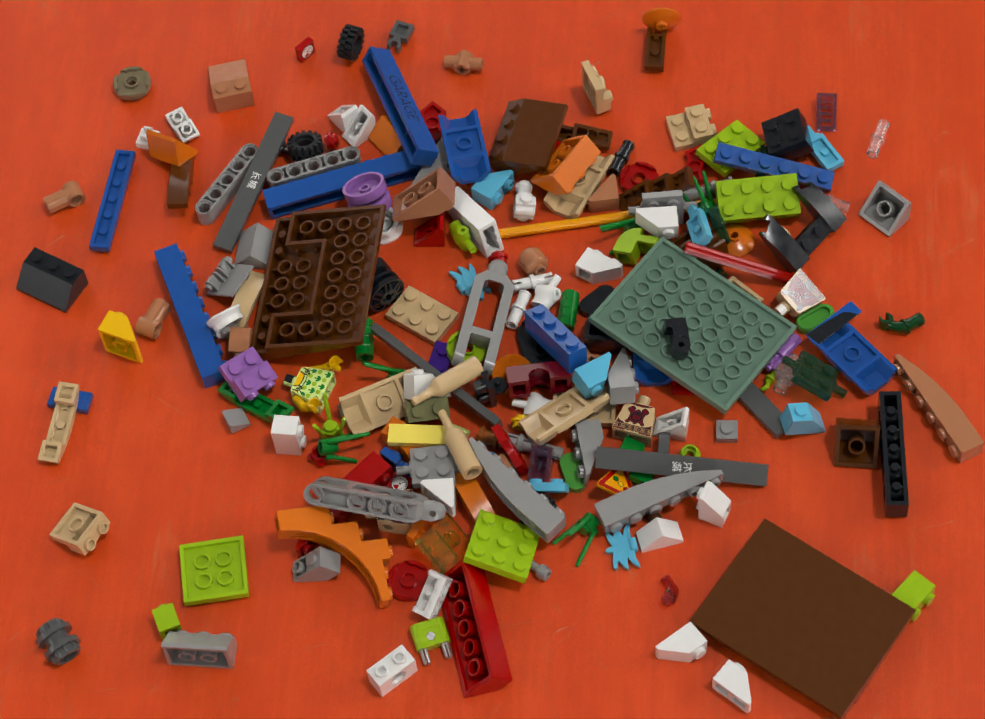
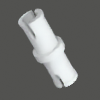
[511,272,553,293]
[505,290,531,330]

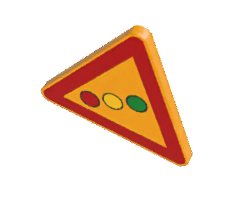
[596,470,633,495]

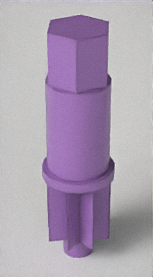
[765,333,802,372]

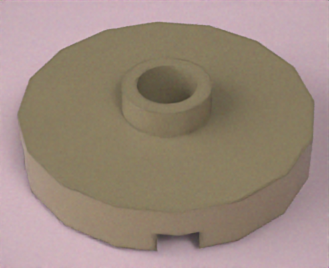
[113,66,152,101]

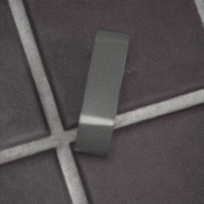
[658,433,670,454]

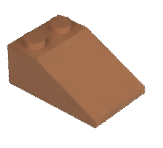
[208,59,255,113]
[392,166,456,222]

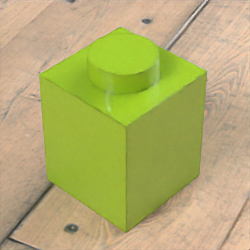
[152,603,182,640]

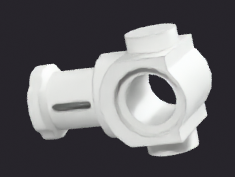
[513,180,536,222]

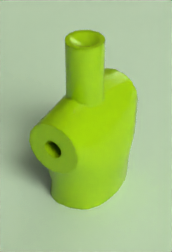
[449,220,477,254]

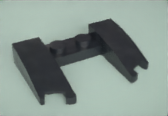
[759,182,847,273]

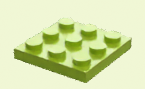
[463,509,540,584]
[179,535,250,606]

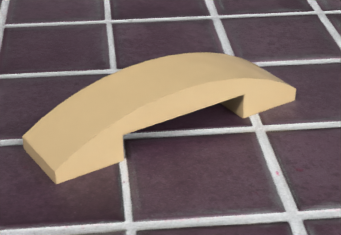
[223,271,265,340]
[38,381,80,464]

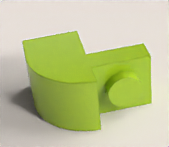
[613,228,659,265]

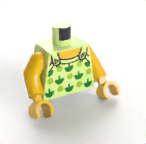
[283,355,343,414]

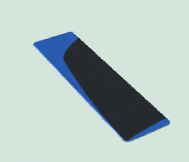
[806,301,862,345]

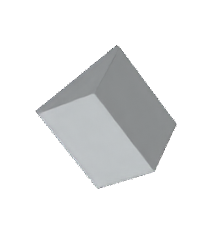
[858,180,912,237]
[234,223,273,270]

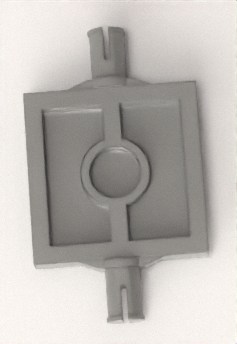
[628,190,697,224]
[396,445,458,489]

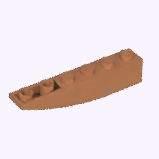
[893,354,984,463]

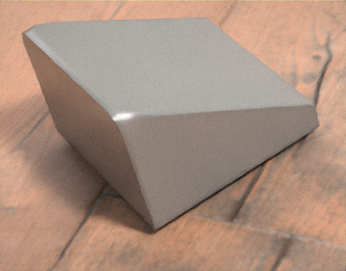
[222,408,251,434]

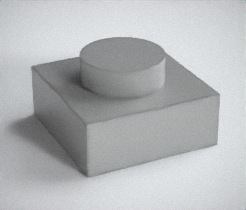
[716,420,738,443]

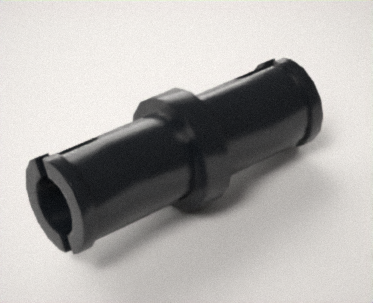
[608,140,635,177]

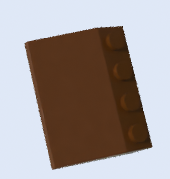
[489,98,568,175]

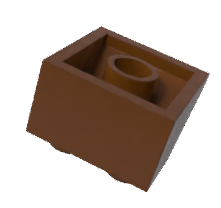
[834,418,880,468]

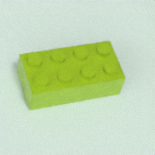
[714,173,801,225]

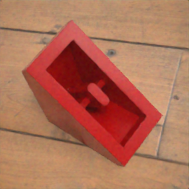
[414,213,446,247]

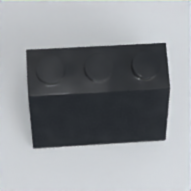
[16,247,88,313]

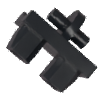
[472,370,507,408]

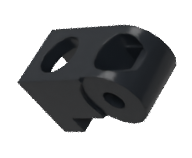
[662,317,691,361]

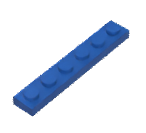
[713,142,835,193]
[89,150,136,252]

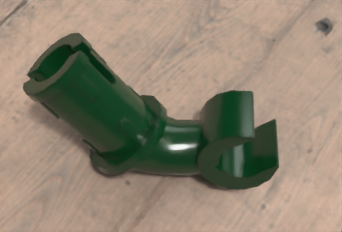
[878,312,925,335]

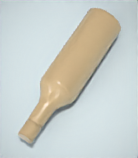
[410,356,484,406]
[438,409,483,480]

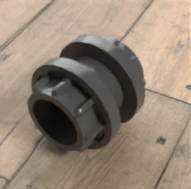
[36,618,81,665]

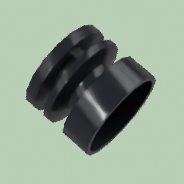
[369,257,404,312]

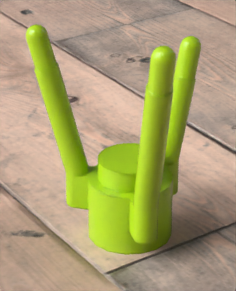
[312,392,346,439]

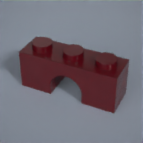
[505,361,572,399]

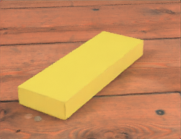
[387,424,446,447]

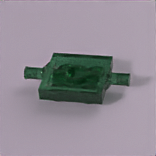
[781,350,848,402]

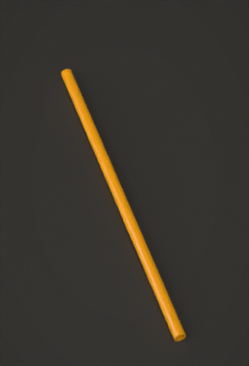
[498,198,716,239]

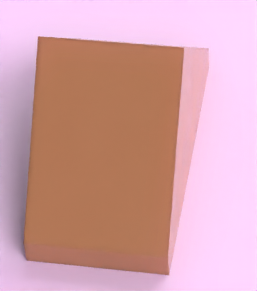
[588,173,619,213]

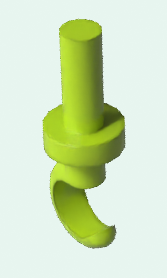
[759,368,779,391]

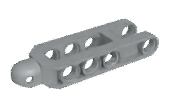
[451,259,515,376]
[303,476,446,523]

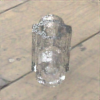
[773,353,802,395]

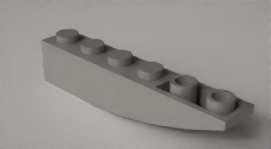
[468,437,566,543]
[594,470,723,533]

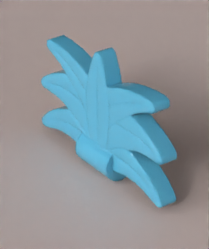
[449,263,491,301]
[605,523,640,570]

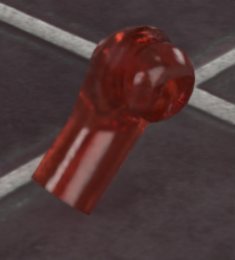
[660,575,679,607]

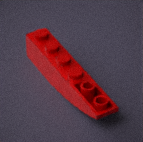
[295,451,393,558]

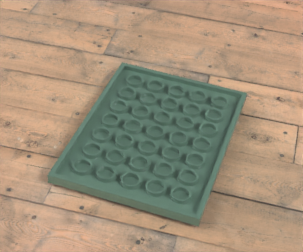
[589,236,797,415]

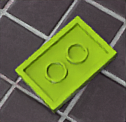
[696,120,766,178]

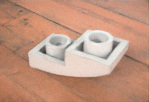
[165,106,200,143]

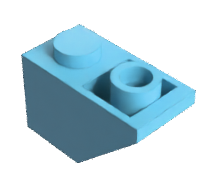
[471,170,515,210]

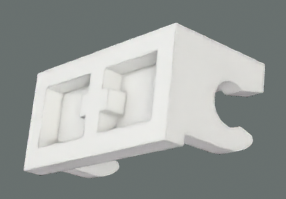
[412,569,453,619]

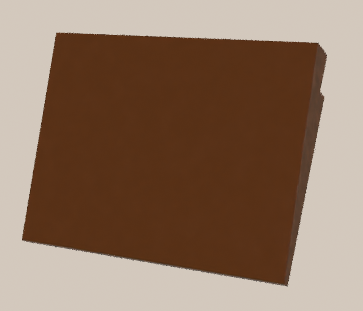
[250,204,387,361]
[690,519,916,719]

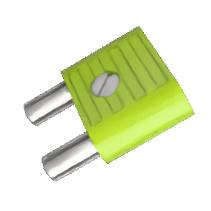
[409,617,452,665]

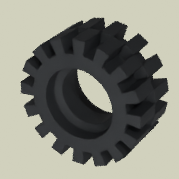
[337,24,365,61]
[287,130,324,162]

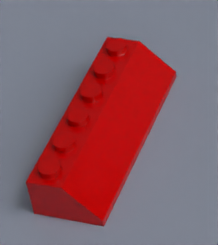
[442,560,513,698]

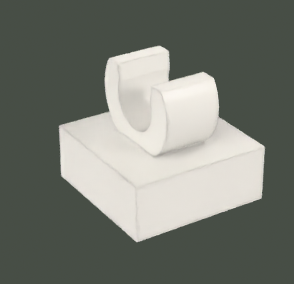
[135,126,161,150]

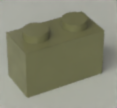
[402,397,450,423]

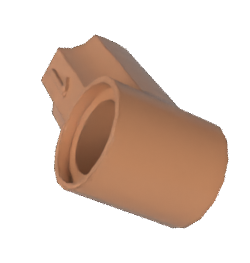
[43,181,85,214]
[135,298,171,339]

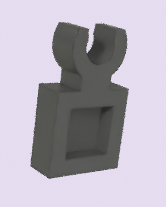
[387,20,415,53]

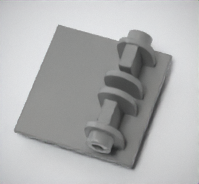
[205,256,254,297]

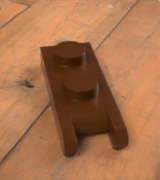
[644,27,667,72]

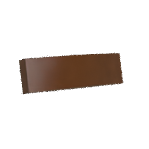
[557,123,613,150]
[167,157,194,209]
[619,166,695,211]

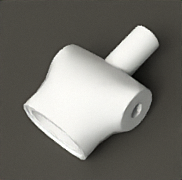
[531,274,562,310]
[512,392,552,416]

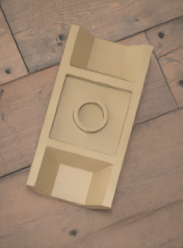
[543,154,615,219]
[338,367,417,435]
[518,386,610,447]

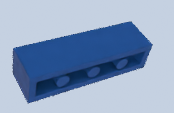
[524,304,587,374]

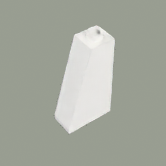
[447,186,504,259]

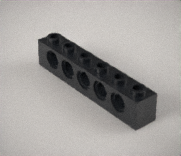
[877,391,909,517]

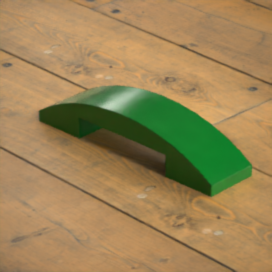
[218,381,295,423]

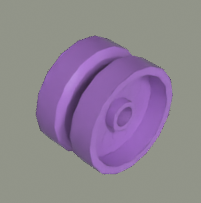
[342,172,393,211]

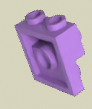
[218,346,278,402]

